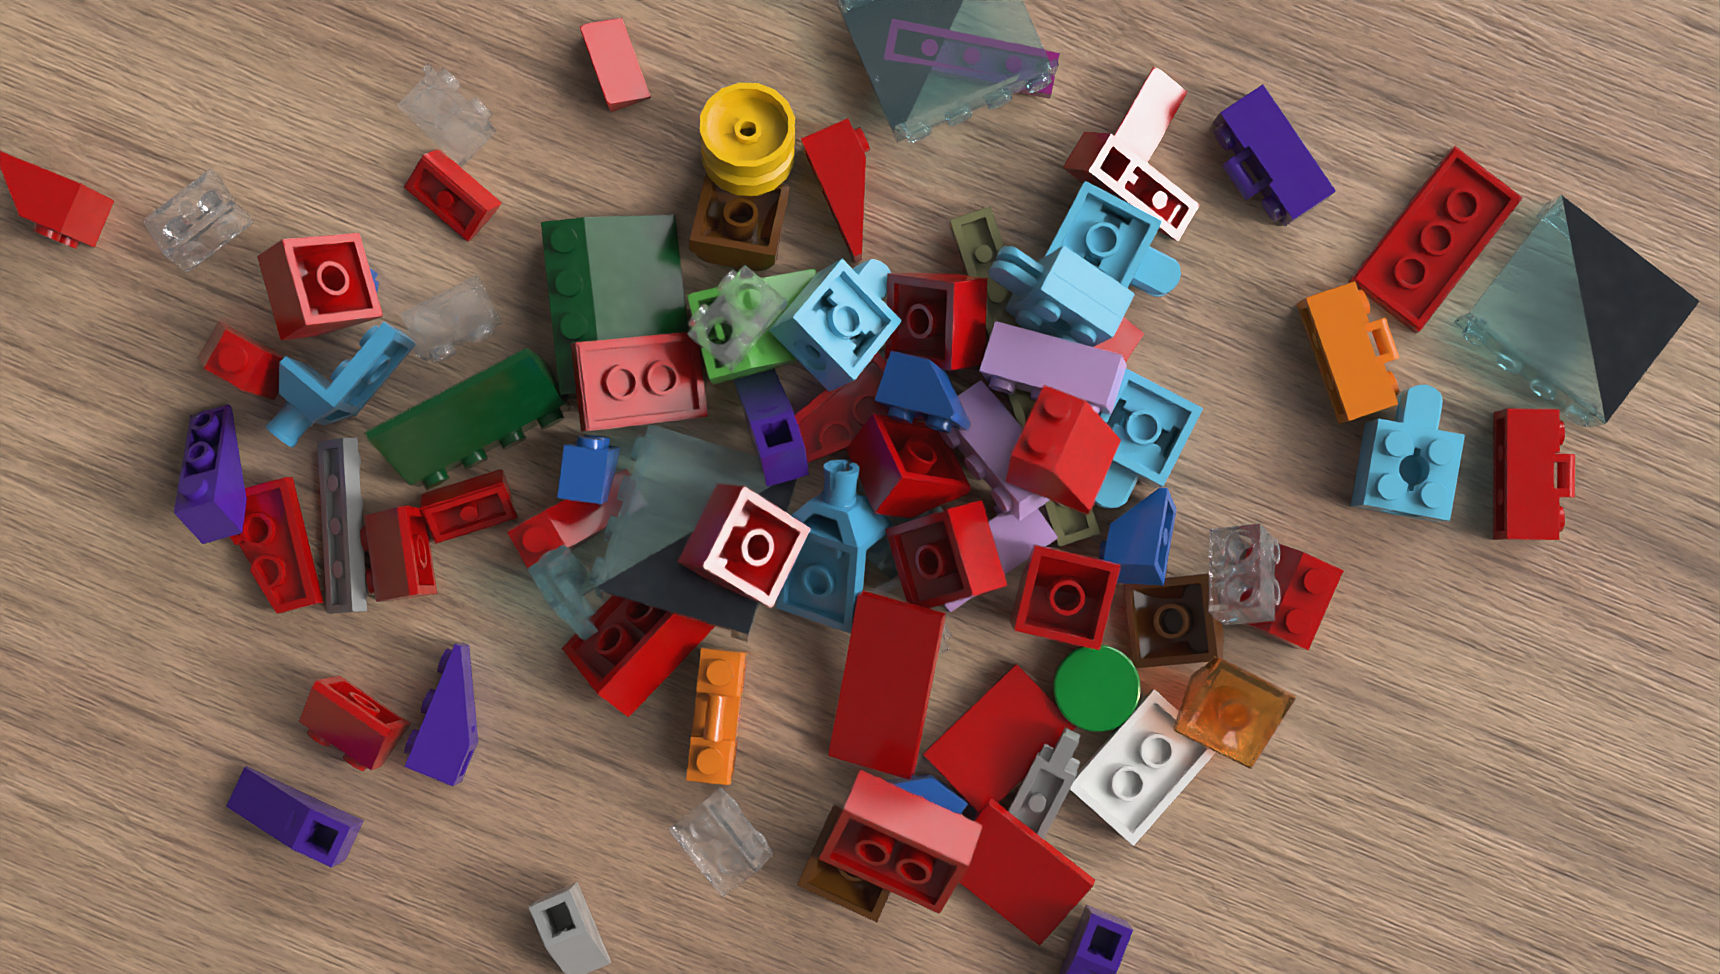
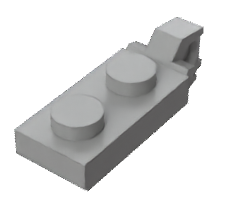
[1008,727,1081,839]

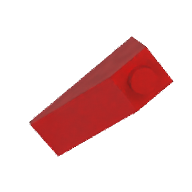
[801,118,870,264]
[1062,131,1199,241]
[507,468,649,570]

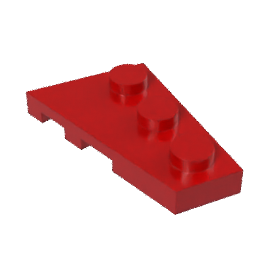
[795,352,920,464]

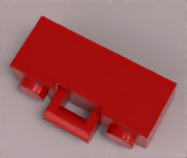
[1493,408,1575,541]

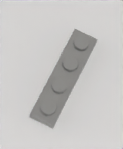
[317,438,368,614]

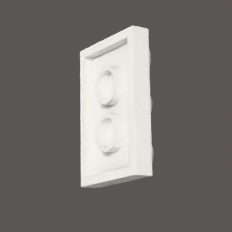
[1070,689,1220,846]

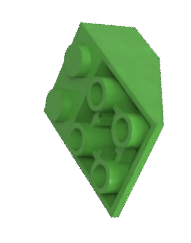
[687,269,817,385]

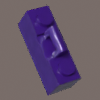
[1213,84,1336,227]

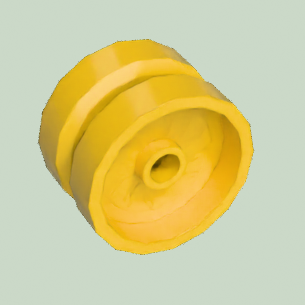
[700,83,795,196]

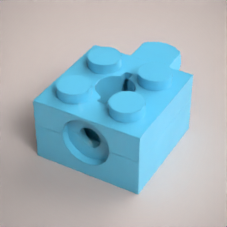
[1045,181,1181,297]
[988,246,1135,347]
[769,259,902,392]
[1094,368,1203,509]
[1350,385,1465,522]

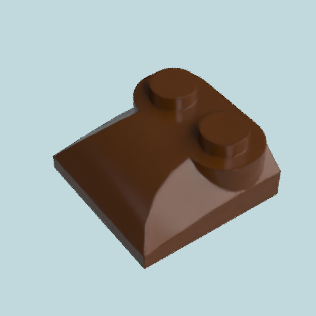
[689,173,791,271]
[1124,573,1224,668]
[797,803,891,922]

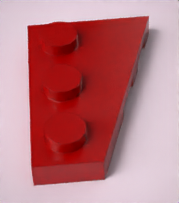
[229,477,324,614]

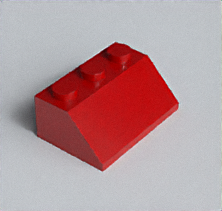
[561,555,716,717]
[819,770,982,914]

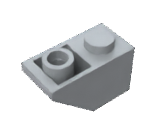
[529,882,611,974]

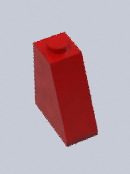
[198,321,284,400]

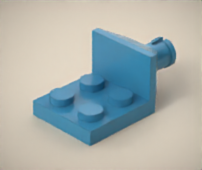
[265,322,417,447]
[776,460,892,634]

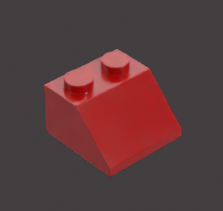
[0,151,114,249]
[257,233,383,341]
[885,273,988,370]
[1005,384,1121,515]
[846,413,971,518]
[678,483,811,608]
[885,500,1007,608]
[360,506,438,602]
[1221,535,1344,651]
[1010,544,1121,650]
[299,676,411,771]

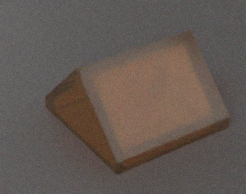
[1173,656,1296,769]

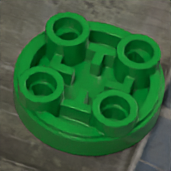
[1052,644,1141,732]

